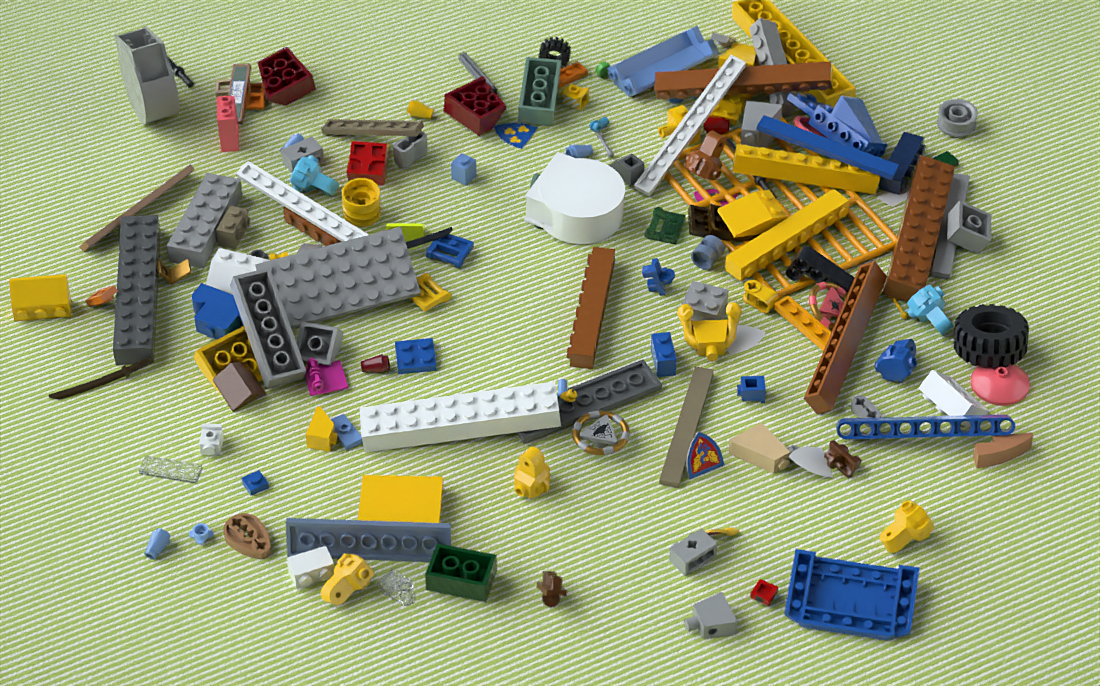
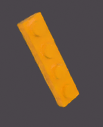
[774,295,831,351]

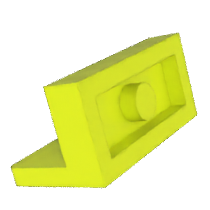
[386,223,425,242]

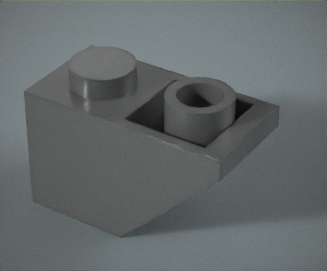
[608,154,644,187]

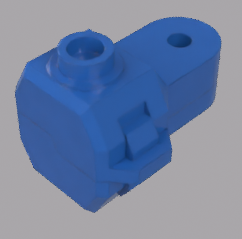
[875,339,917,383]

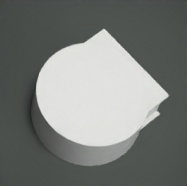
[524,152,625,244]

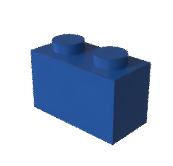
[651,332,677,377]

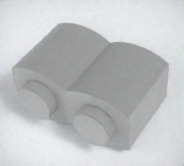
[393,131,428,168]

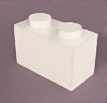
[287,546,334,589]

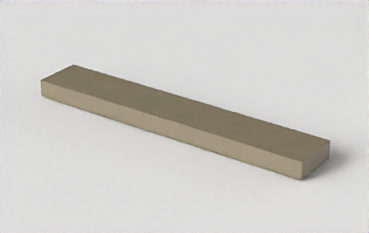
[321,119,424,136]

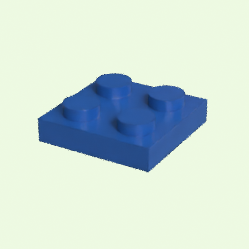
[395,338,437,374]

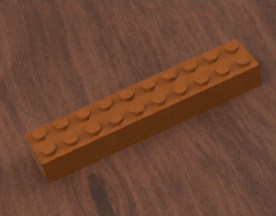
[882,155,955,302]

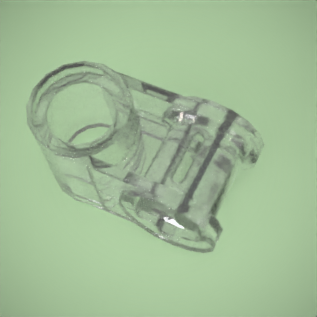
[377,569,416,606]

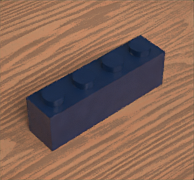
[879,132,926,195]

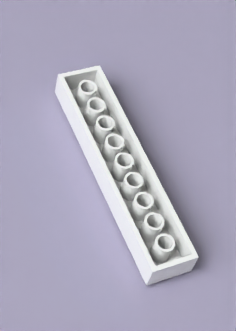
[360,382,561,453]

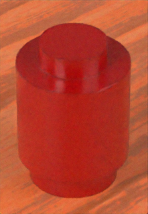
[703,117,730,135]

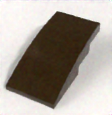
[688,204,761,241]

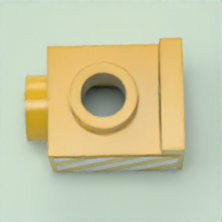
[561,84,589,111]

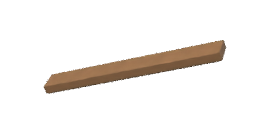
[79,164,194,252]

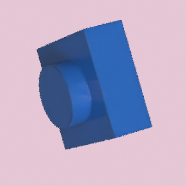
[241,470,269,496]

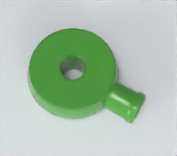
[596,62,611,78]

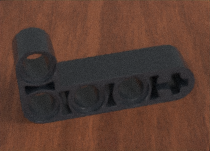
[785,246,855,301]

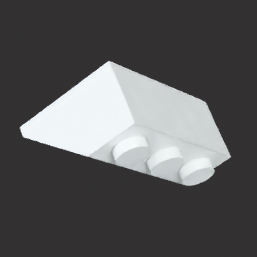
[206,248,270,295]
[919,370,990,427]

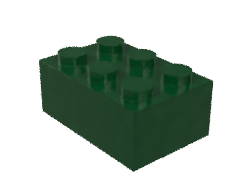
[425,543,497,602]

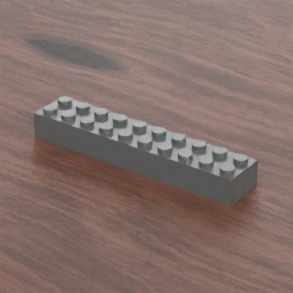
[113,215,161,365]

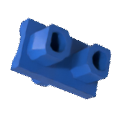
[642,258,675,296]

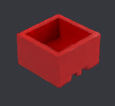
[346,141,389,185]

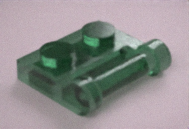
[644,207,686,245]

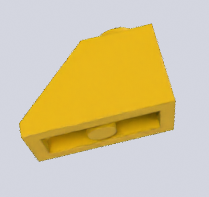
[306,406,337,452]

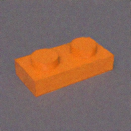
[85,285,118,307]

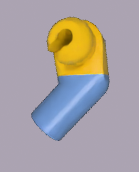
[558,379,577,403]

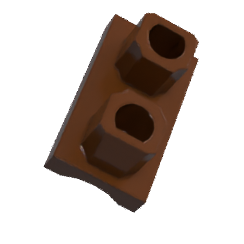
[824,440,862,478]
[536,571,567,607]

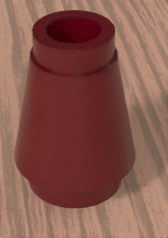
[361,354,390,373]

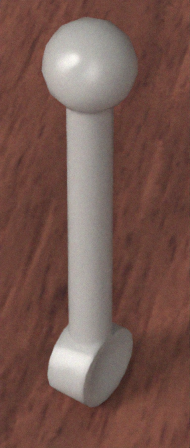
[596,132,614,158]

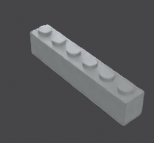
[749,18,798,117]

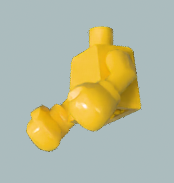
[677,302,742,361]

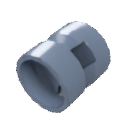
[691,235,725,270]

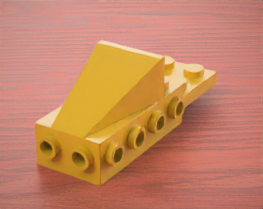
[709,42,760,125]

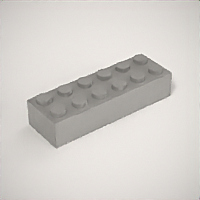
[167,173,243,268]
[230,267,306,389]

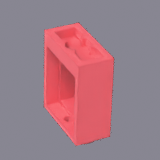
[217,96,239,152]

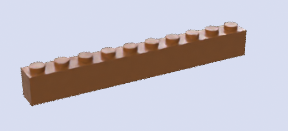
[655,61,833,100]
[804,261,887,414]

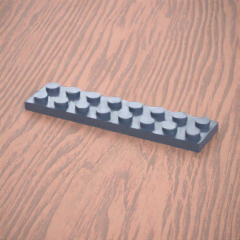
[286,518,451,562]

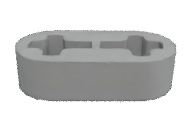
[851,396,881,427]

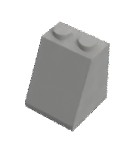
[741,101,782,148]

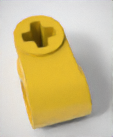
[743,280,780,313]

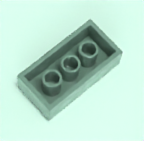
[518,57,561,126]

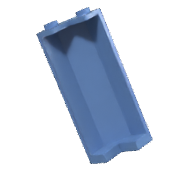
[607,26,719,97]

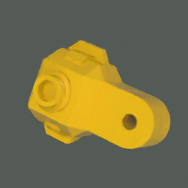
[514,446,550,499]
[880,500,934,553]
[321,553,374,605]

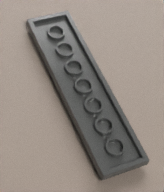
[516,360,662,444]

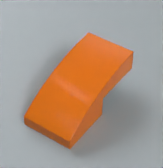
[246,83,266,110]

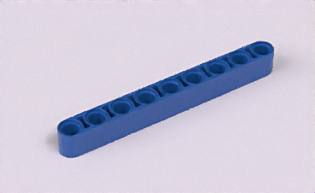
[836,414,1015,439]

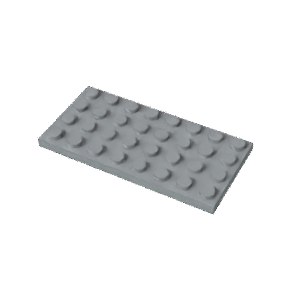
[255,227,421,329]

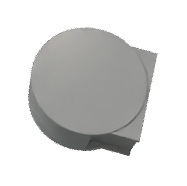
[114,26,180,124]

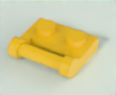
[410,273,452,312]

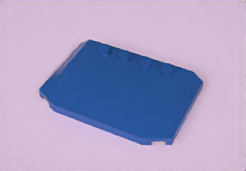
[784,549,920,640]

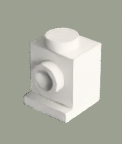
[199,424,224,455]

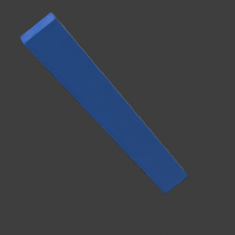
[756,115,899,180]

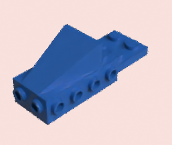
[787,92,888,158]

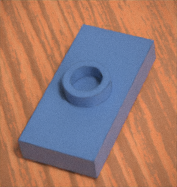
[331,414,363,451]

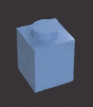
[451,153,477,186]

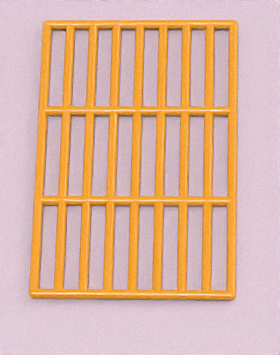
[664,115,897,298]

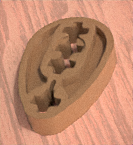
[223,513,271,559]

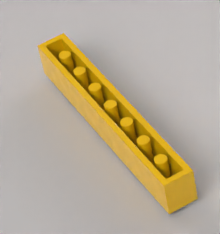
[732,144,880,194]
[725,189,849,282]

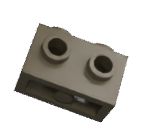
[216,206,250,249]

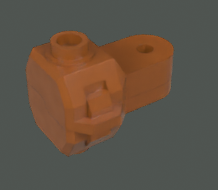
[685,131,726,181]

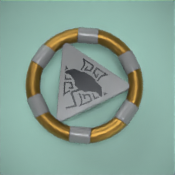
[572,411,630,456]

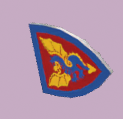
[686,431,724,479]

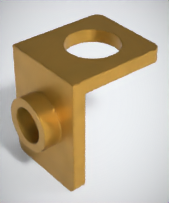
[157,259,192,285]

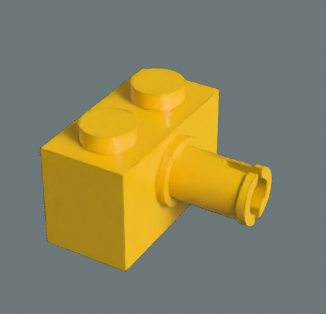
[658,105,701,146]

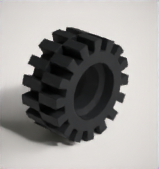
[538,37,571,69]

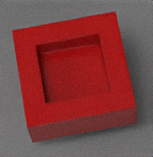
[750,579,778,606]

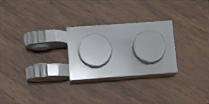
[711,32,737,48]

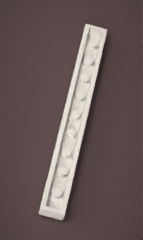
[634,55,746,197]
[236,161,368,242]

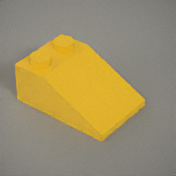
[717,190,787,238]

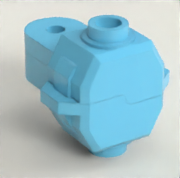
[290,155,340,197]
[907,285,954,336]

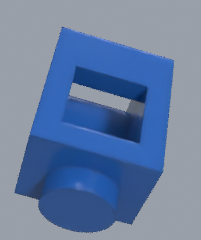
[737,376,766,403]

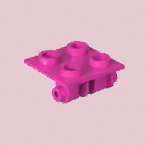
[305,358,348,396]

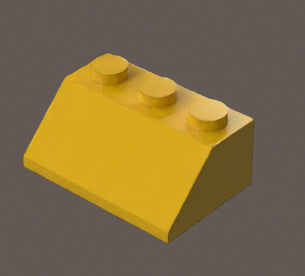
[9,274,72,321]

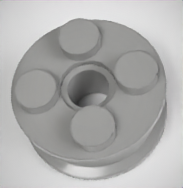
[937,99,978,138]

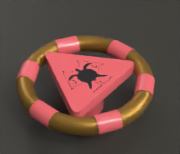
[809,282,848,330]

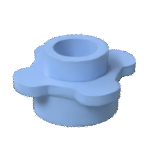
[189,523,214,544]

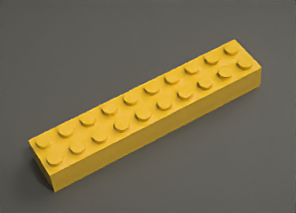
[732,0,856,107]

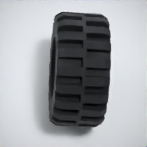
[954,304,1029,369]

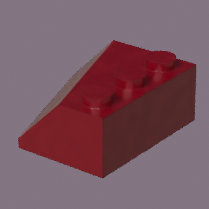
[257,47,316,106]
[443,76,506,136]

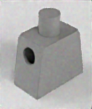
[684,592,737,639]

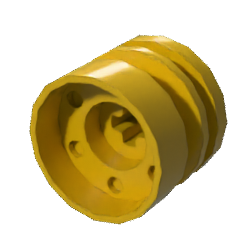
[342,178,381,227]

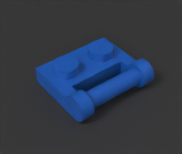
[426,234,474,269]

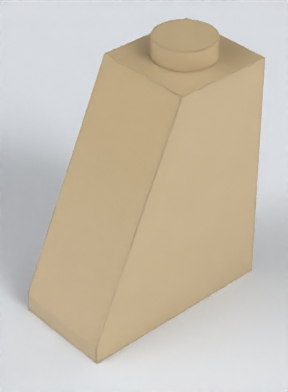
[729,423,790,474]

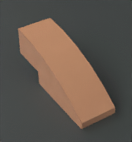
[973,432,1033,469]

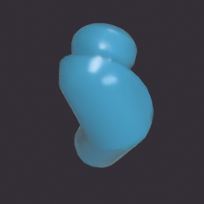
[589,117,609,132]

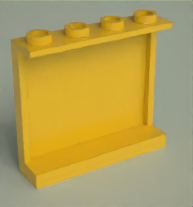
[358,475,444,523]

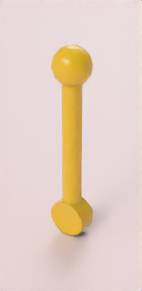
[887,295,908,319]

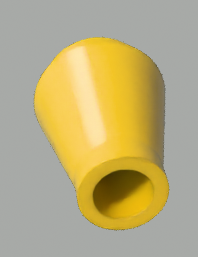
[407,100,434,120]

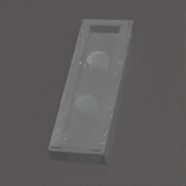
[139,455,203,484]

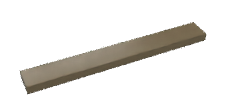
[659,366,714,488]

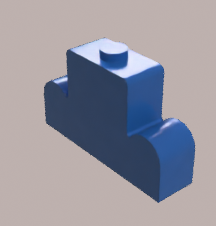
[192,283,244,339]

